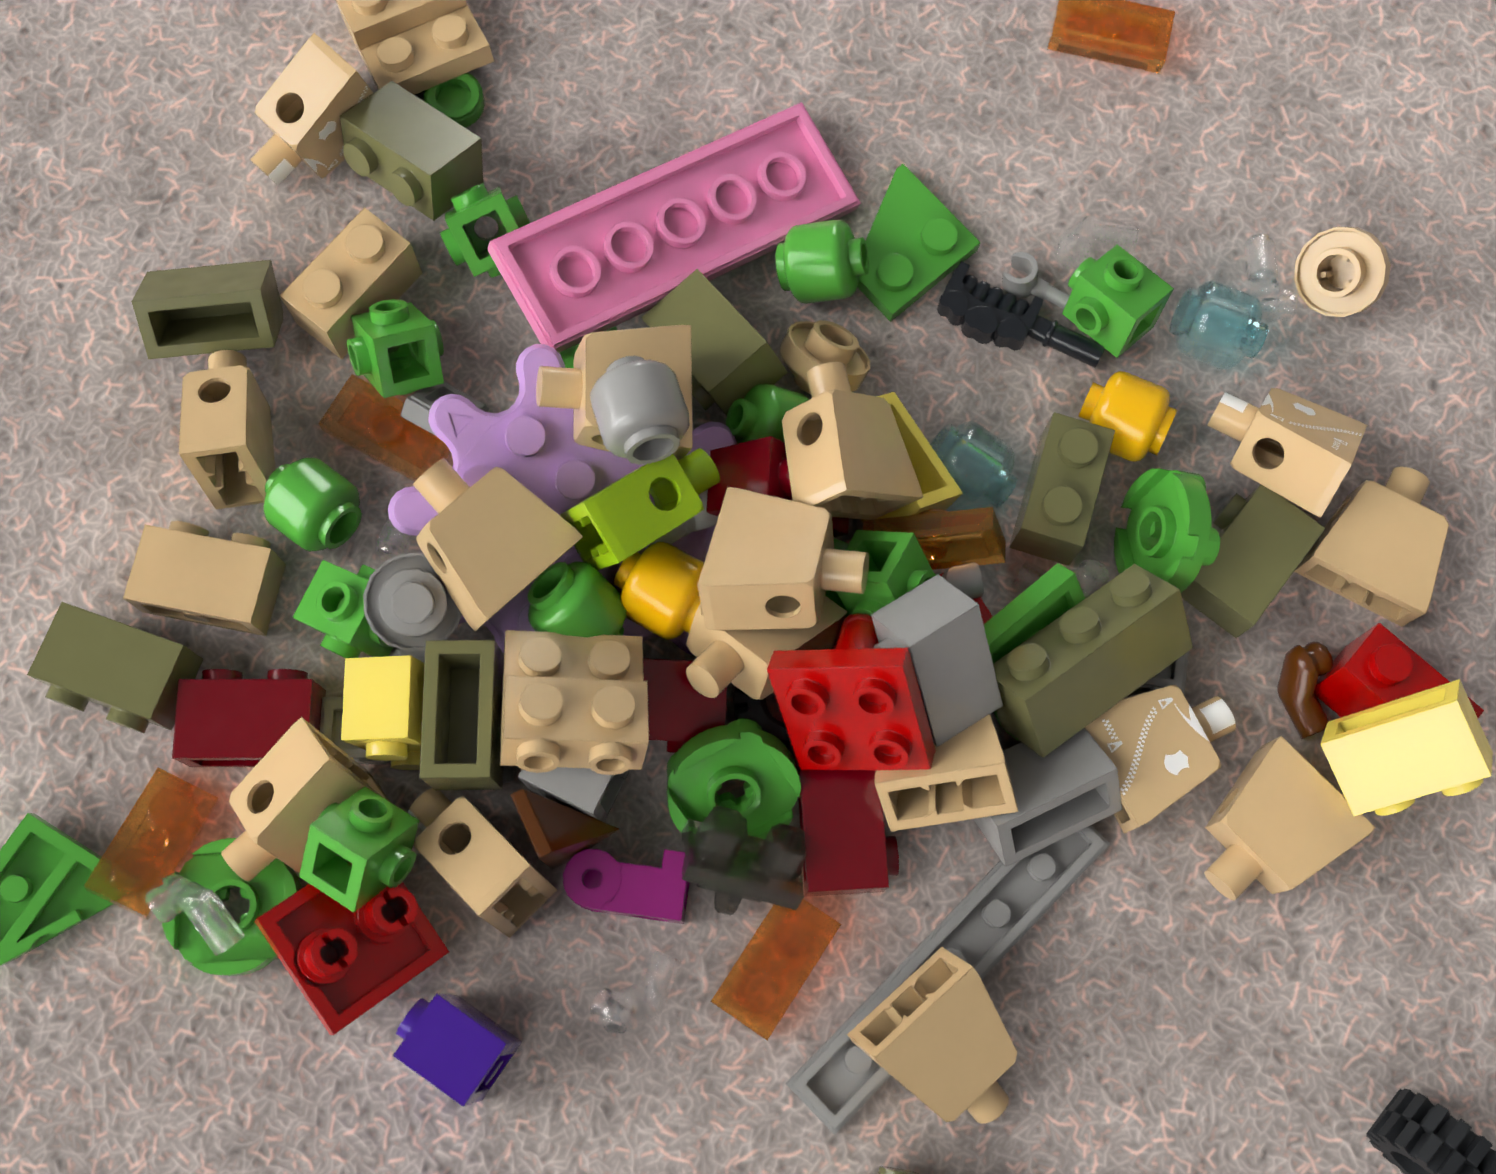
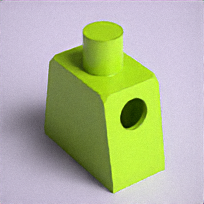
[560,448,720,570]

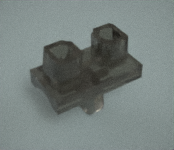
[681,805,807,916]

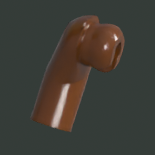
[1277,642,1333,740]

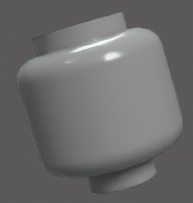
[590,356,690,464]

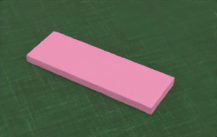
[487,102,861,353]

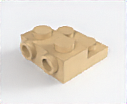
[336,0,494,95]
[500,630,649,775]

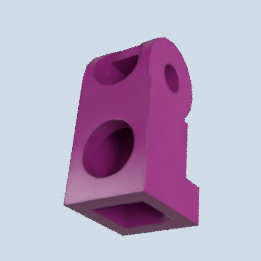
[563,849,693,924]

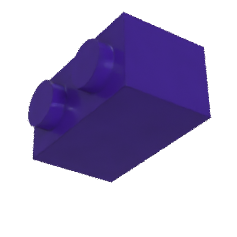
[393,993,522,1107]

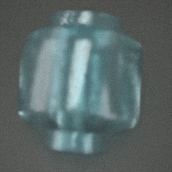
[1169,280,1268,370]
[930,421,1018,514]

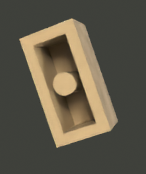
[280,207,423,360]
[123,521,286,636]

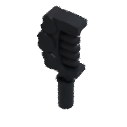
[937,262,1105,368]

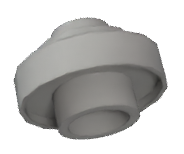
[363,552,462,651]

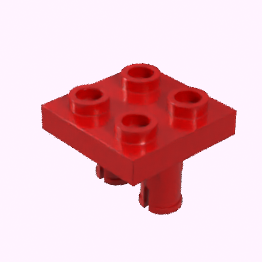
[767,613,936,770]
[254,882,449,1036]

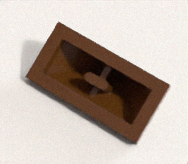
[510,789,620,870]

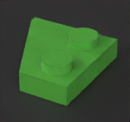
[857,164,981,322]
[0,813,141,966]

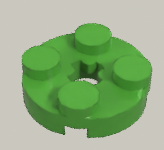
[1114,468,1220,592]
[666,719,801,852]
[161,838,302,976]

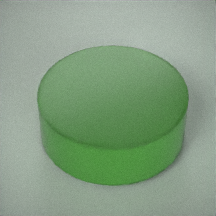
[424,73,485,128]

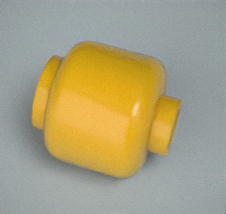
[1078,371,1177,462]
[614,542,704,639]

